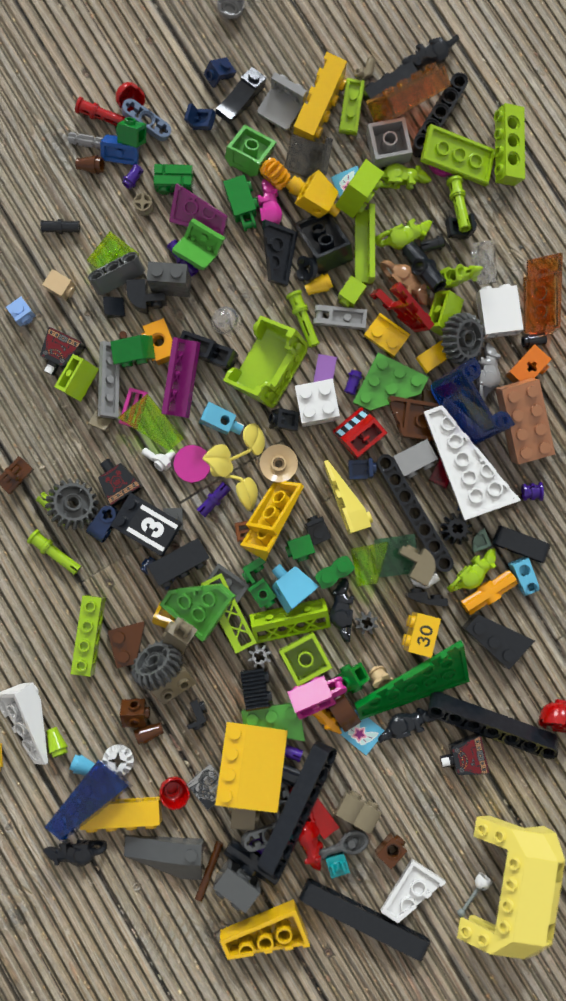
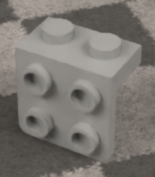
[257,72,307,131]

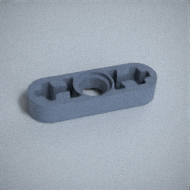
[121,99,171,141]

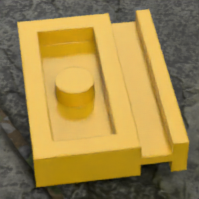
[364,313,411,358]

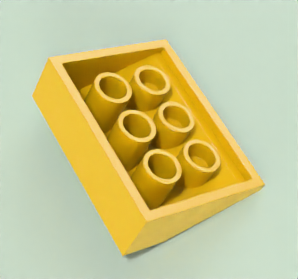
[215,722,288,813]

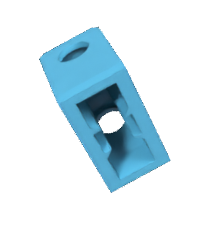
[199,402,244,435]
[272,564,319,614]

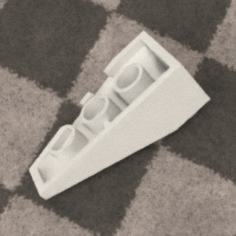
[0,683,48,765]

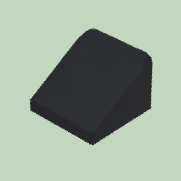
[103,297,126,319]

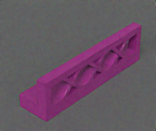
[161,337,201,418]

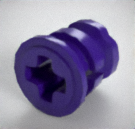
[521,482,544,501]

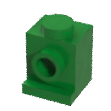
[247,578,277,609]

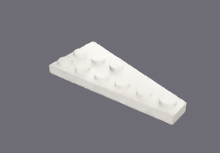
[424,405,521,521]

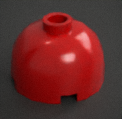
[538,699,566,733]

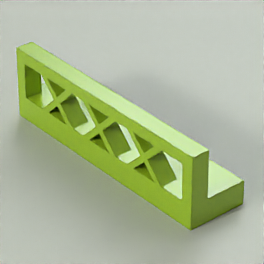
[355,203,375,284]
[200,573,257,654]
[249,598,331,644]

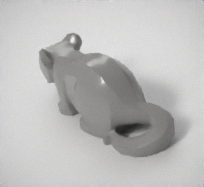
[476,343,501,403]

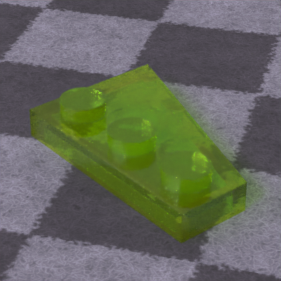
[118,394,184,451]

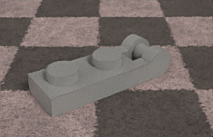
[313,305,367,330]

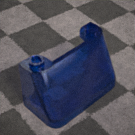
[431,357,515,445]

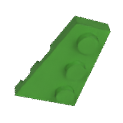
[241,703,305,741]

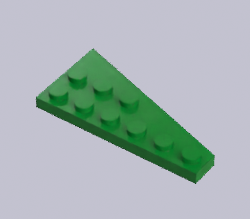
[355,640,470,720]

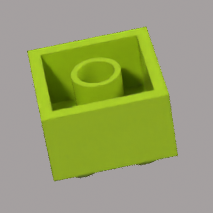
[335,159,384,218]
[279,631,332,686]

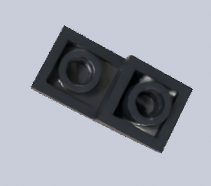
[405,588,448,606]

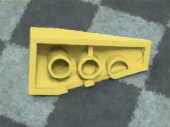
[323,460,373,535]

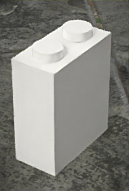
[476,284,524,339]

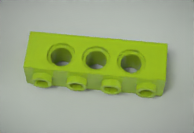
[494,103,525,186]
[71,595,106,677]

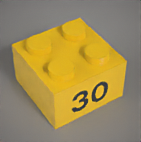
[401,612,441,658]

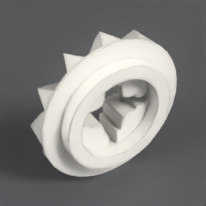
[102,744,134,777]

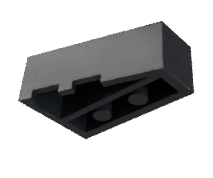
[461,614,535,670]

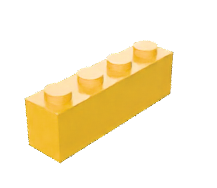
[79,797,162,833]

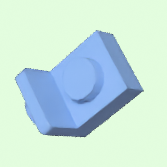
[6,297,36,327]

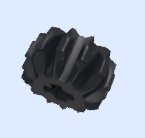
[440,513,473,545]

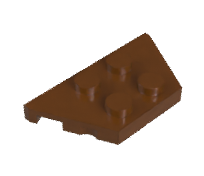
[388,396,460,442]

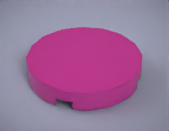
[173,445,210,483]

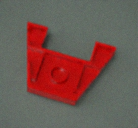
[370,282,434,332]

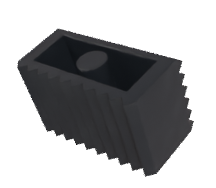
[240,667,273,711]

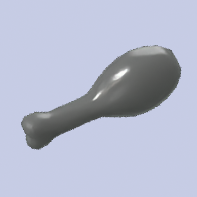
[319,830,369,860]

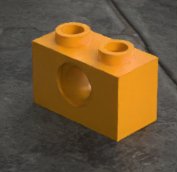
[142,318,173,365]

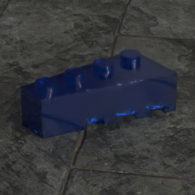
[45,760,133,840]

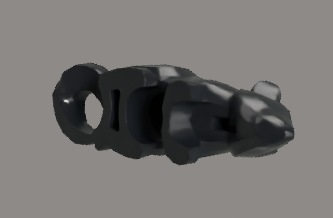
[402,34,459,71]
[329,578,354,643]
[378,708,436,743]
[43,839,107,867]

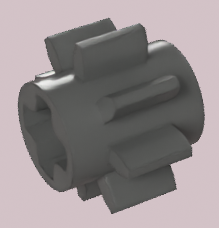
[355,611,378,634]

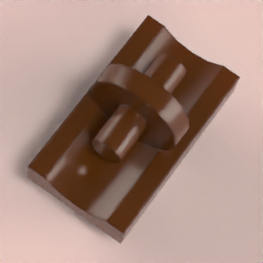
[0,456,34,495]

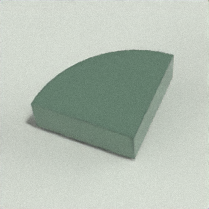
[472,528,492,553]

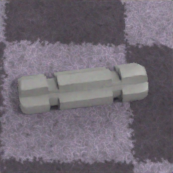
[68,132,103,149]

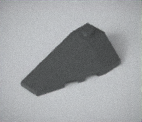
[124,835,204,880]

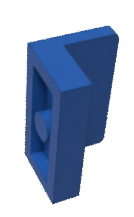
[100,134,140,165]

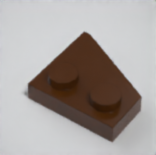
[108,621,145,668]

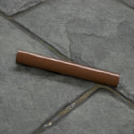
[195,841,223,902]

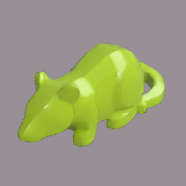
[379,163,432,190]
[375,218,432,250]
[425,264,483,290]
[447,548,496,592]

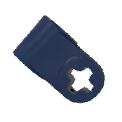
[86,506,119,543]

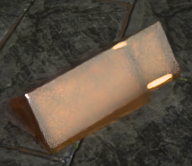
[523,253,563,334]

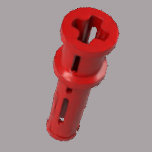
[75,97,125,126]

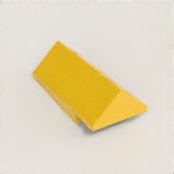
[240,481,304,561]

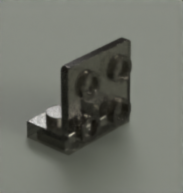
[285,134,333,179]

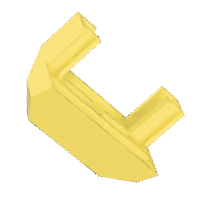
[457,815,565,959]

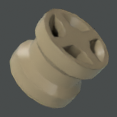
[133,193,154,217]

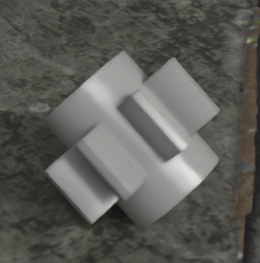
[248,644,271,668]

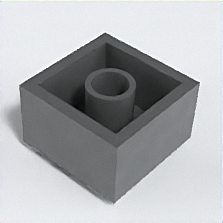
[213,858,261,913]

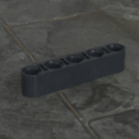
[412,72,468,158]

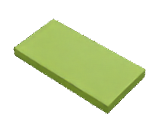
[420,124,495,187]

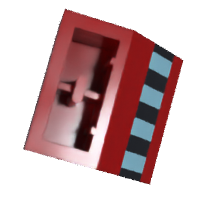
[332,407,387,460]

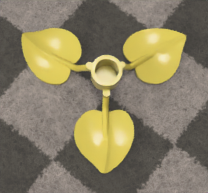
[202,423,265,512]

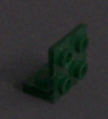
[374,534,417,577]

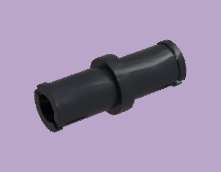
[41,219,80,234]

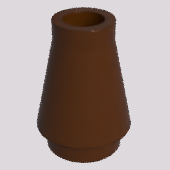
[75,155,105,175]
[134,722,164,745]

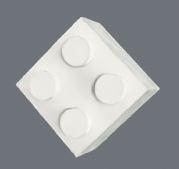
[295,379,340,427]

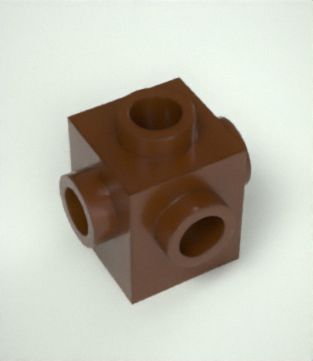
[120,698,150,728]

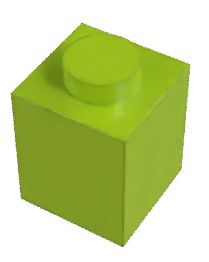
[338,276,367,308]

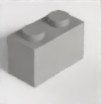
[392,439,438,479]

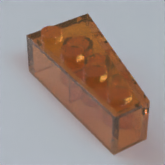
[366,62,451,123]

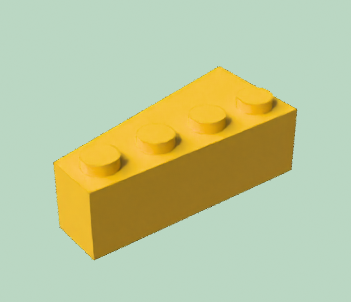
[293,52,347,144]
[220,899,310,960]

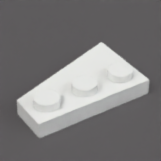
[380,858,446,923]

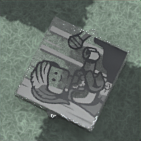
[186,762,220,811]

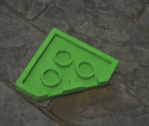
[353,352,429,412]
[160,584,236,642]

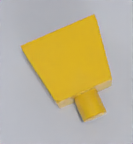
[294,170,341,218]

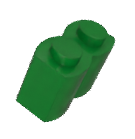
[314,556,355,589]

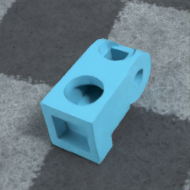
[508,557,540,597]

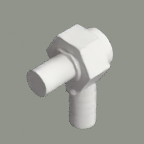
[142,448,176,471]

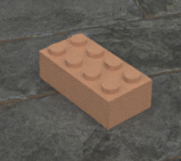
[495,378,555,465]

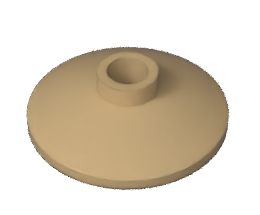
[260,444,298,482]

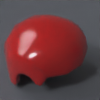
[115,82,145,112]
[159,776,190,810]

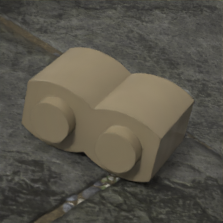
[335,790,382,834]

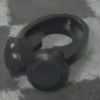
[296,256,318,281]

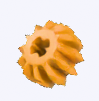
[259,157,291,190]

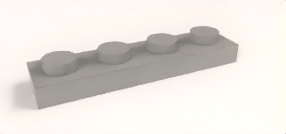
[98,341,120,419]

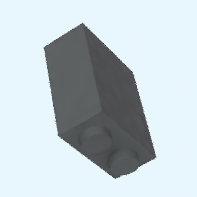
[147,261,192,297]

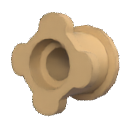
[368,666,394,689]

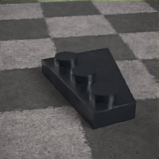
[262,220,298,287]

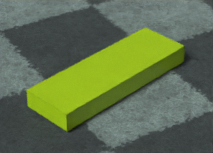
[339,78,365,136]

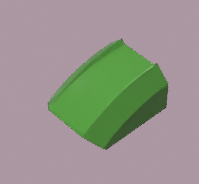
[225,125,277,177]

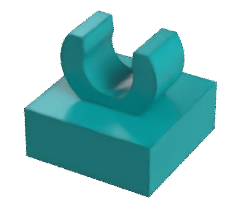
[325,852,350,879]

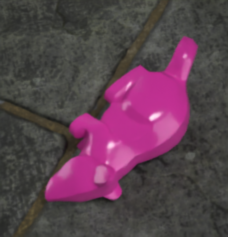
[258,179,282,225]

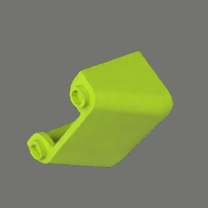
[223,315,308,408]

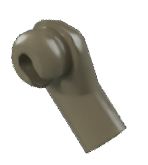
[354,57,376,80]

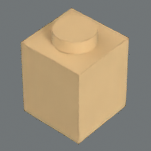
[42,269,75,301]

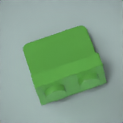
[172,218,225,270]

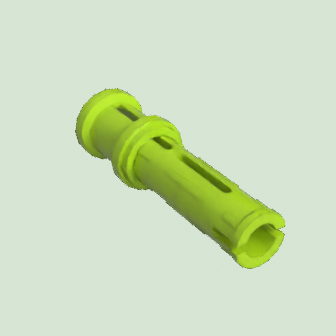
[446,175,471,232]
[286,290,320,348]
[27,529,82,575]

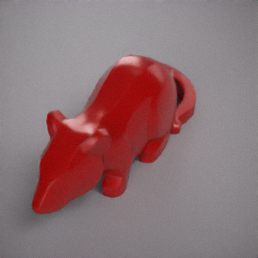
[298,811,323,871]

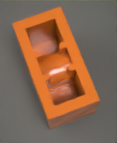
[505,344,552,383]

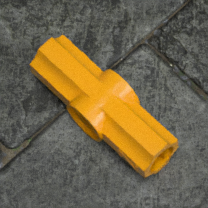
[460,570,518,615]

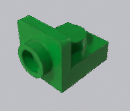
[242,557,266,584]

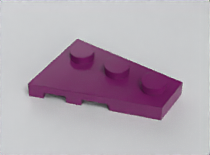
[169,183,228,236]

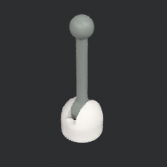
[457,872,493,917]

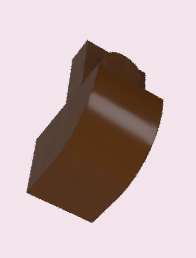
[329,687,361,732]

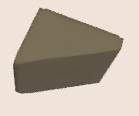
[88,408,114,433]

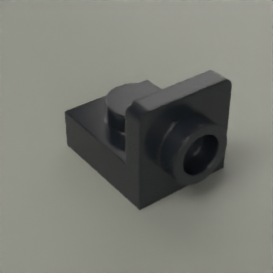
[268,408,299,431]
[305,515,331,546]

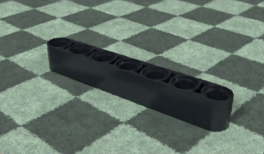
[376,454,454,572]
[427,692,558,759]
[257,741,337,880]
[298,878,431,961]

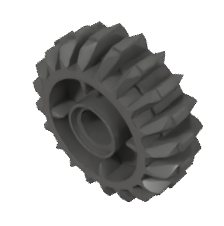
[440,312,485,365]
[45,478,99,531]
[131,640,183,691]

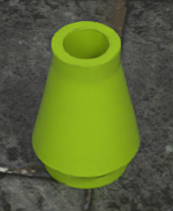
[46,727,68,758]

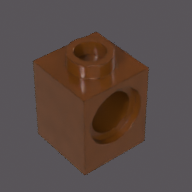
[375,832,407,869]

